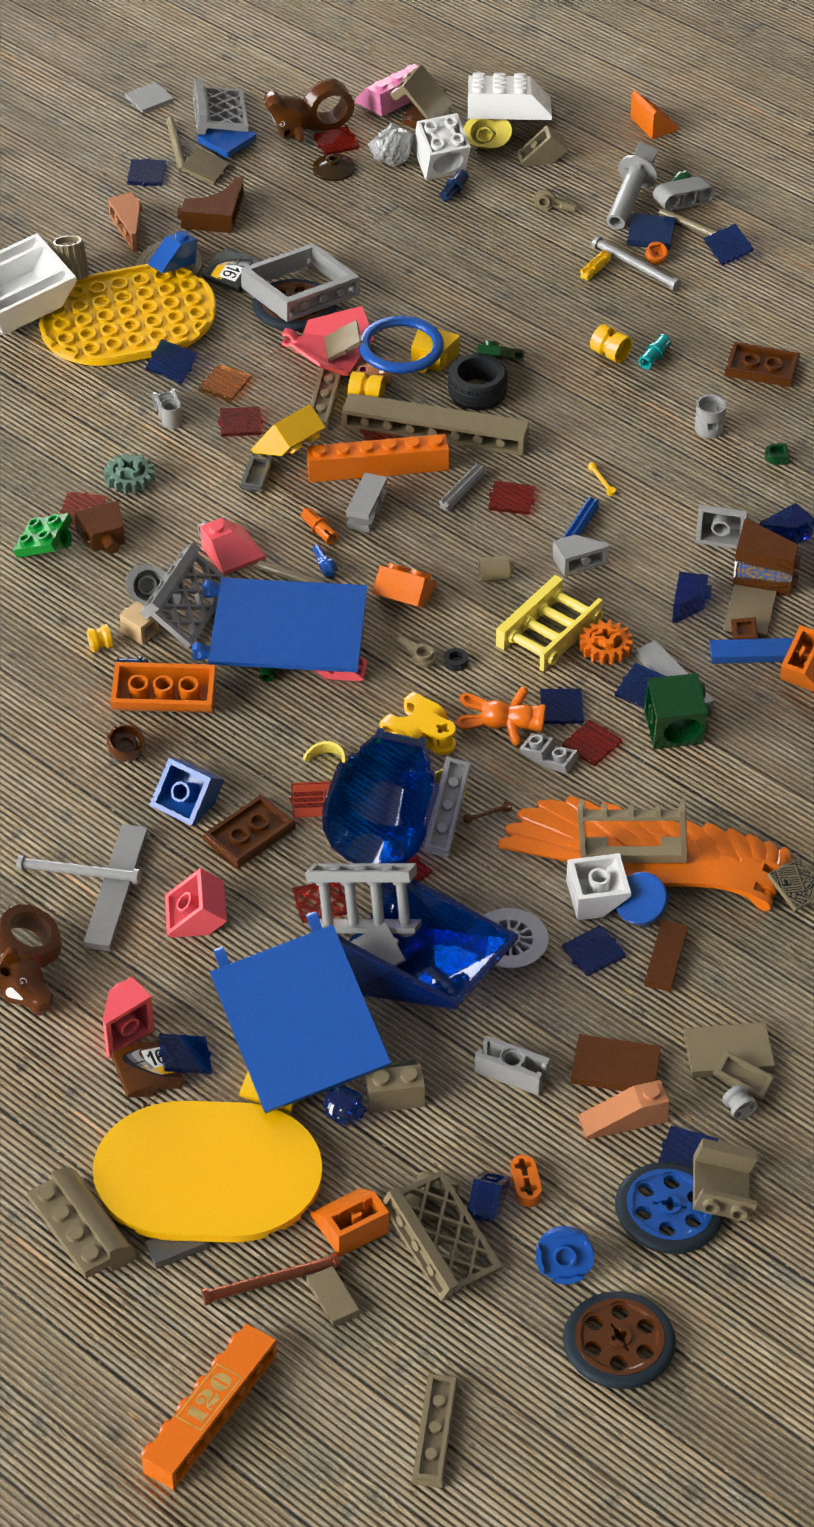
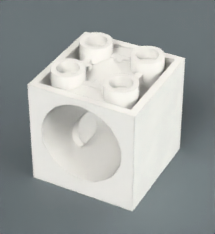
[413,113,471,180]

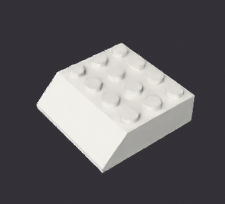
[468,72,552,120]
[0,233,77,335]

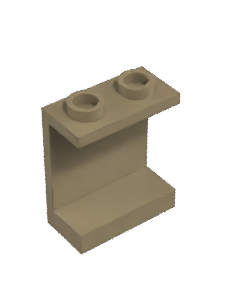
[390,64,453,119]
[693,1138,758,1222]

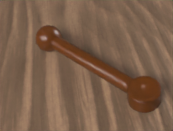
[463,801,513,824]

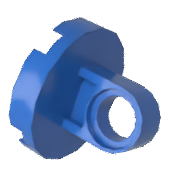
[536,1226,594,1285]

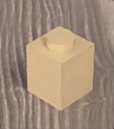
[120,601,159,645]

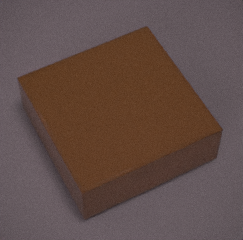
[731,617,758,639]

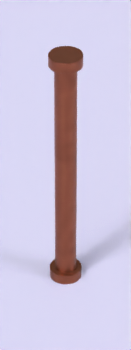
[201,1252,341,1306]

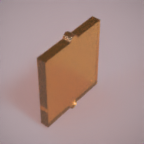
[199,364,251,402]

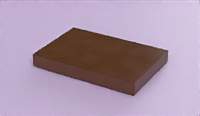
[724,342,800,387]
[203,795,296,868]
[570,1034,661,1091]

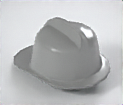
[125,564,181,612]

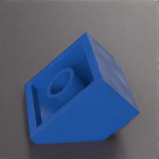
[150,758,225,826]

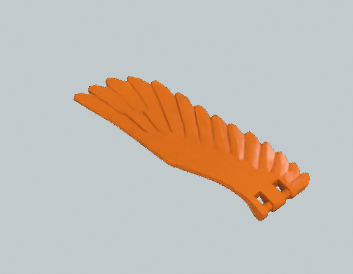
[498,796,791,911]

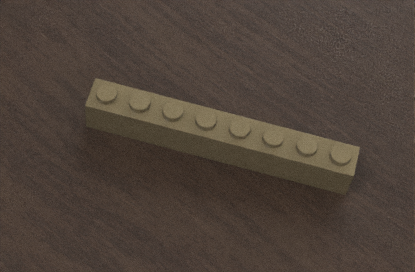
[342,393,529,456]

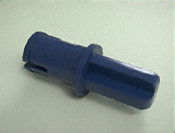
[440,169,469,202]

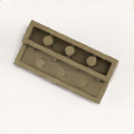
[27,1167,137,1279]

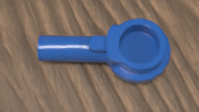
[312,544,338,579]

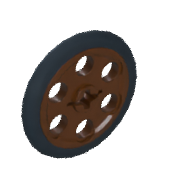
[252,279,336,331]
[563,1291,676,1389]

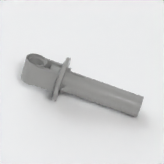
[606,141,659,229]

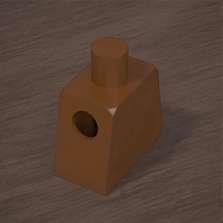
[74,501,125,554]

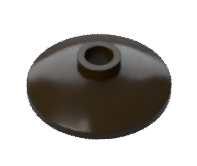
[312,154,355,181]

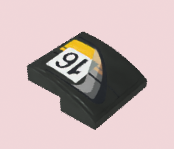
[202,247,261,293]

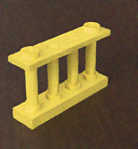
[496,575,603,672]

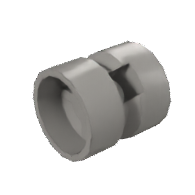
[694,394,726,438]

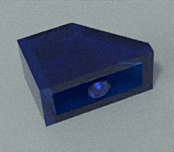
[759,503,814,544]
[672,571,712,623]
[468,1171,511,1222]

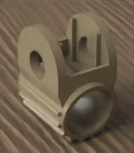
[48,235,89,280]

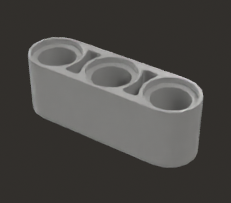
[653,176,715,211]

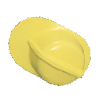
[464,119,512,149]

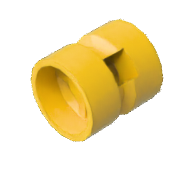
[590,324,633,364]
[348,371,385,398]

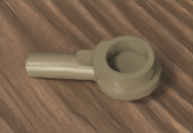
[534,189,576,213]
[397,634,437,667]

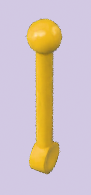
[588,462,616,496]

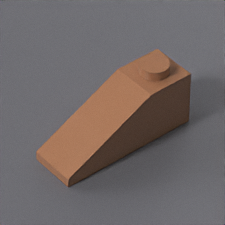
[108,192,143,252]
[578,1080,669,1140]

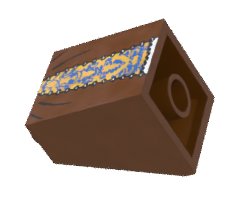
[732,519,801,596]

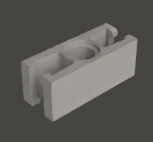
[346,472,387,533]
[475,1035,550,1095]

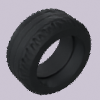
[448,354,508,410]

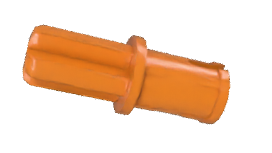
[301,507,339,545]

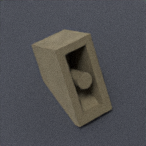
[517,125,568,167]

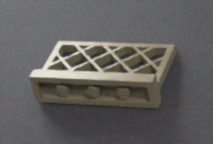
[382,1170,503,1301]

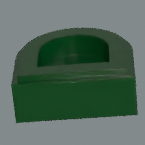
[764,443,790,465]

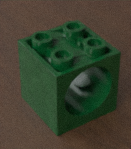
[644,673,711,749]

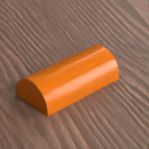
[111,662,216,713]

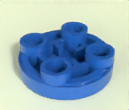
[616,872,670,927]

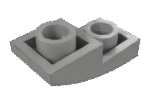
[520,733,579,774]

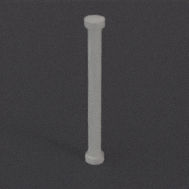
[592,236,681,291]
[16,855,142,885]

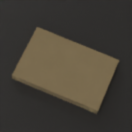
[723,584,777,638]

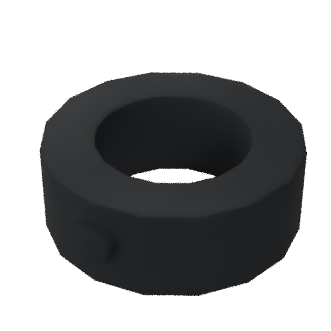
[444,648,468,671]

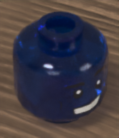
[323,1085,367,1127]

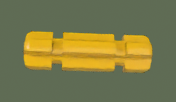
[580,250,611,281]

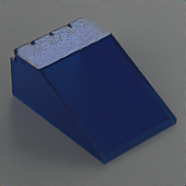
[338,879,519,1009]

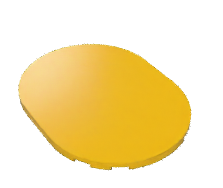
[39,264,216,366]
[93,1101,322,1243]

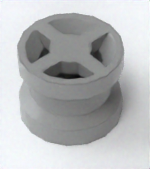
[722,1085,758,1121]

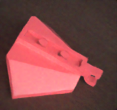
[282,306,374,376]

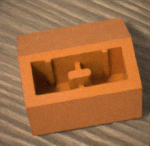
[372,563,438,608]
[780,625,814,692]
[310,1188,389,1257]

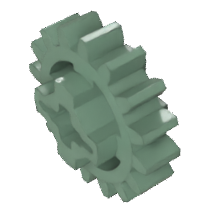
[104,452,155,494]

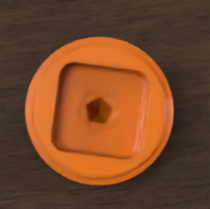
[645,242,668,265]

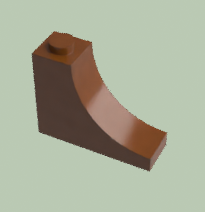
[178,176,244,233]

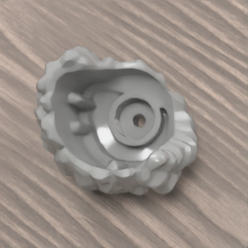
[368,123,414,167]

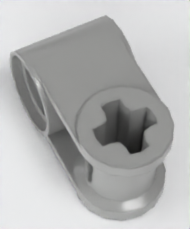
[152,388,182,429]

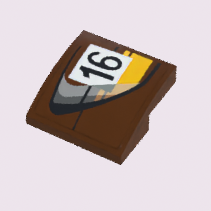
[111,1040,184,1098]

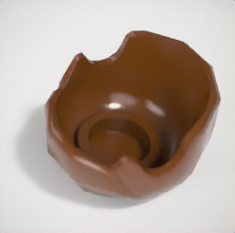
[107,724,146,762]

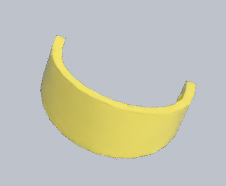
[303,741,350,782]

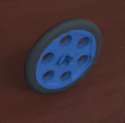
[615,1162,723,1254]

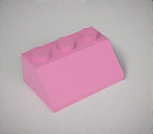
[355,64,418,117]

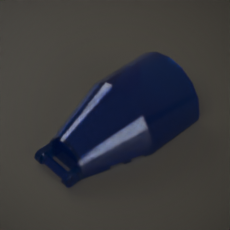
[322,727,439,863]

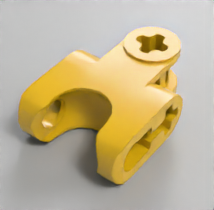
[379,692,456,755]

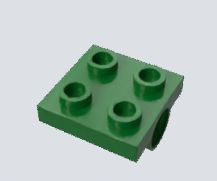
[13,513,73,558]

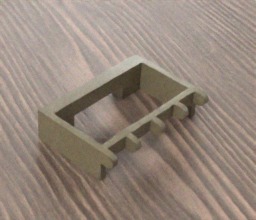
[578,798,688,863]

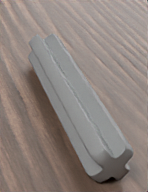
[439,463,486,511]

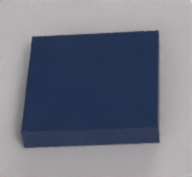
[627,213,675,250]

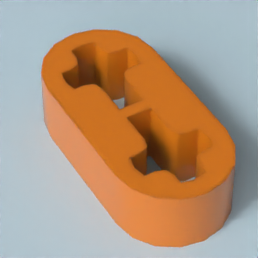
[510,1155,542,1207]

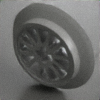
[471,908,549,968]

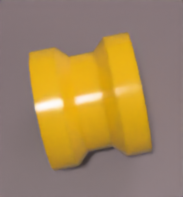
[87,624,113,653]

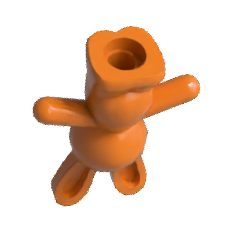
[456,687,546,746]

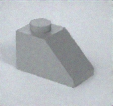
[552,535,609,577]

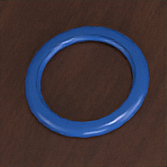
[358,315,444,374]

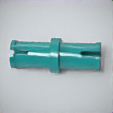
[638,334,671,369]

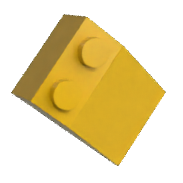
[251,404,325,456]

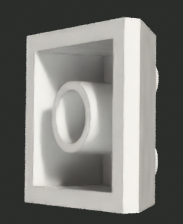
[566,853,631,920]

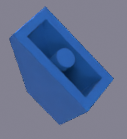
[148,231,198,273]

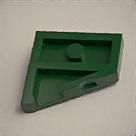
[477,340,525,359]

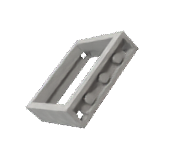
[241,243,360,322]

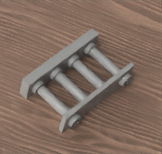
[305,863,422,937]

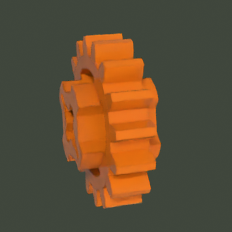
[579,620,633,665]

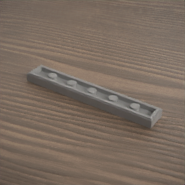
[83,824,148,952]

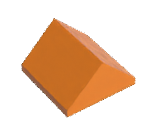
[630,90,680,139]

